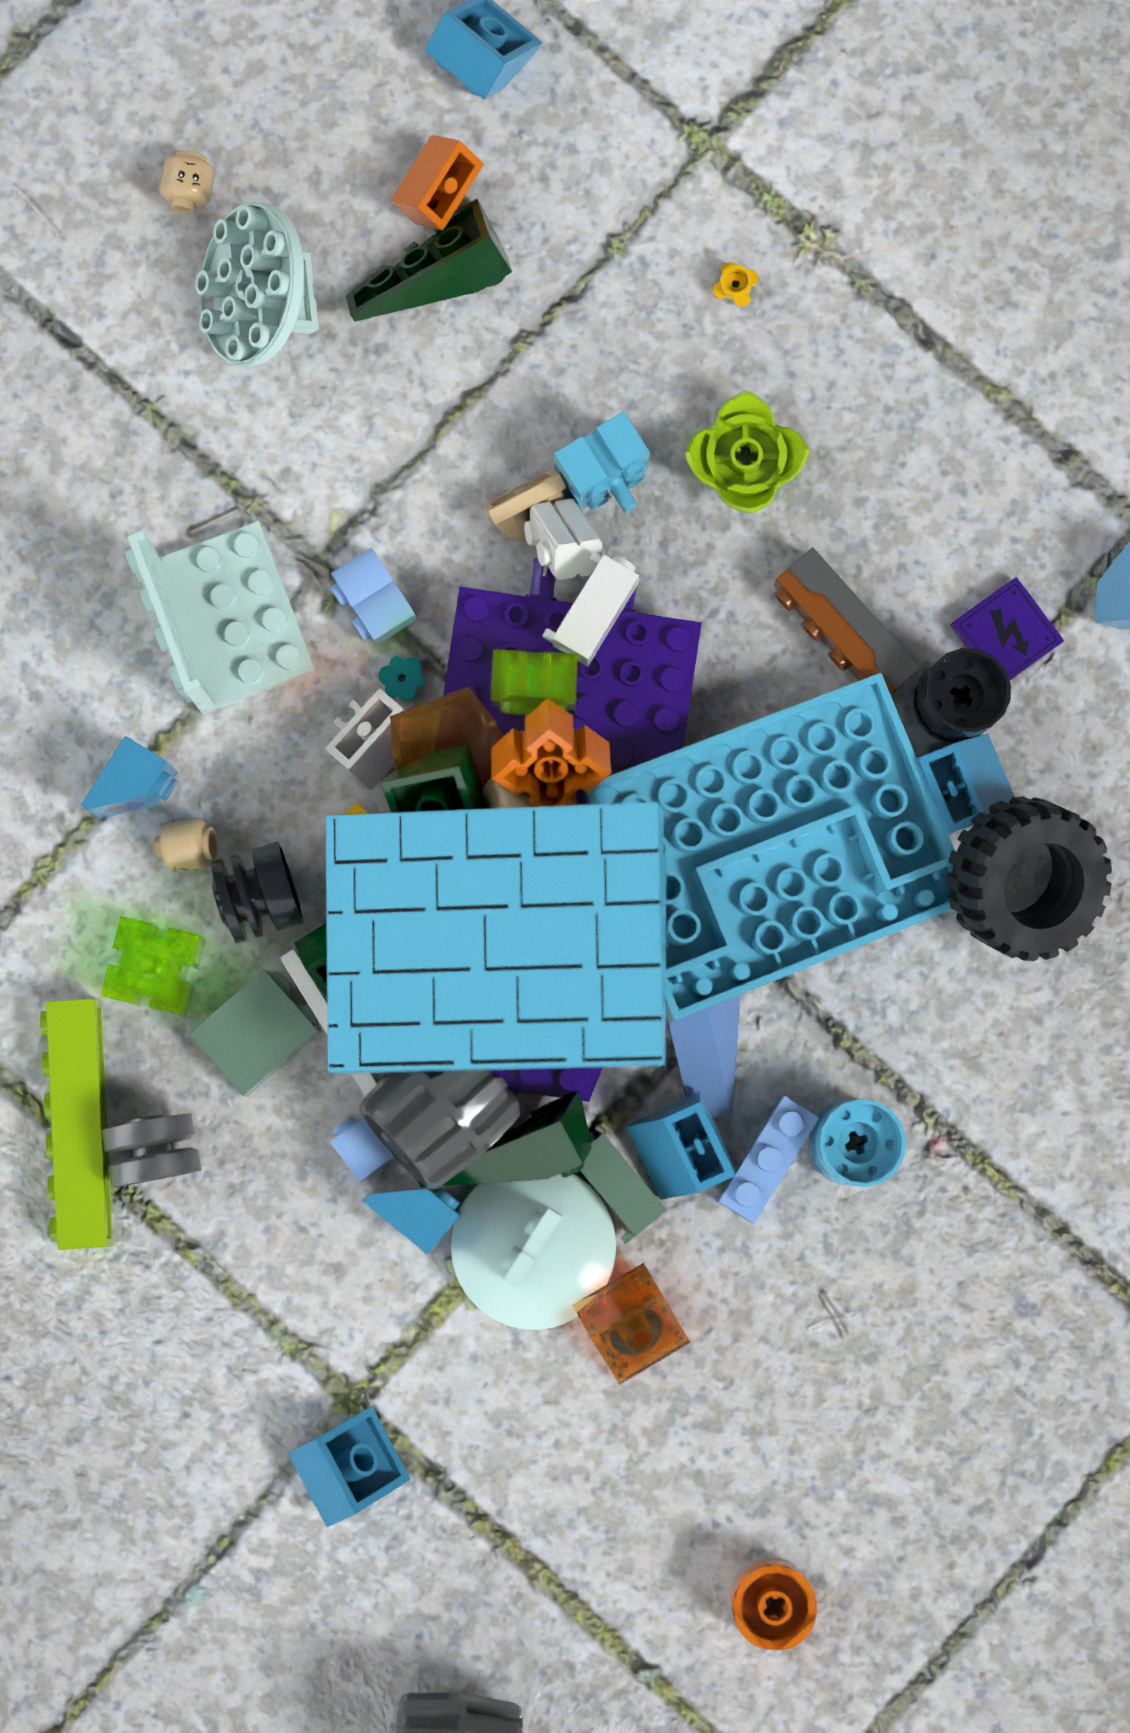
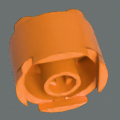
[730,1558,817,1650]

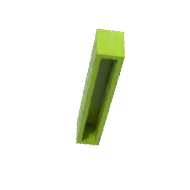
[40,999,113,1250]

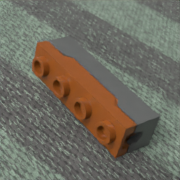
[774,547,921,695]

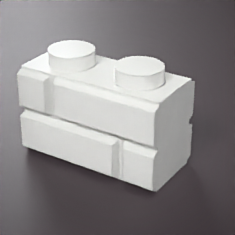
[524,499,602,580]

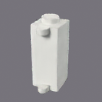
[542,552,639,667]

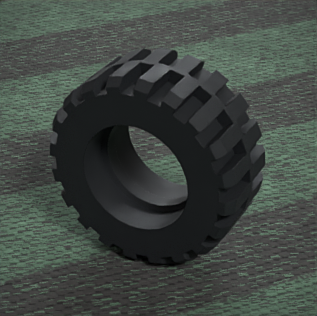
[946,796,1112,961]

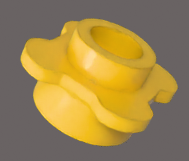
[713,262,759,307]

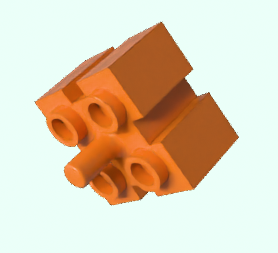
[491,698,611,807]

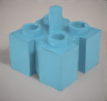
[554,411,650,513]

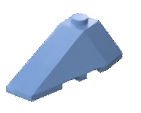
[665,995,741,1119]

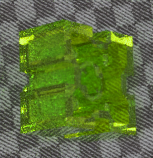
[491,650,578,731]
[101,916,206,1017]

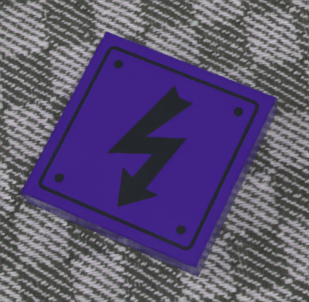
[950,576,1064,681]

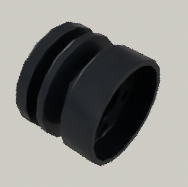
[913,648,1011,743]
[211,841,304,944]

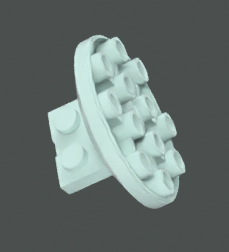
[195,202,319,367]
[451,1174,616,1330]

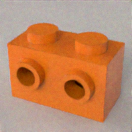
[390,135,484,231]

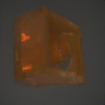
[572,1263,690,1385]

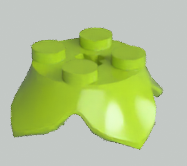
[685,390,810,513]

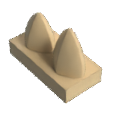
[482,469,566,542]

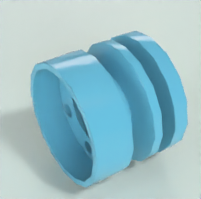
[808,1099,906,1187]

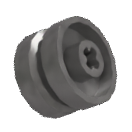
[101,1113,202,1188]

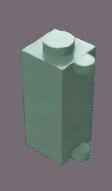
[580,1132,667,1244]

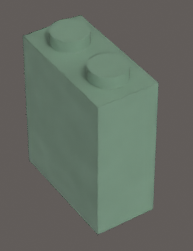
[189,969,320,1097]

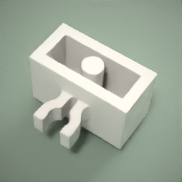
[325,688,426,790]

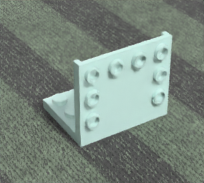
[125,521,316,714]

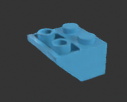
[917,734,1015,837]
[626,1091,736,1200]

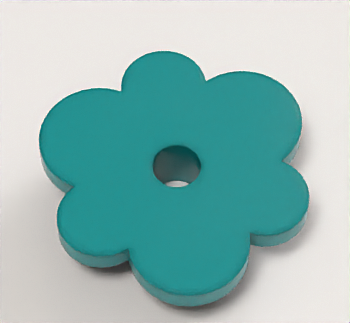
[378,656,425,702]

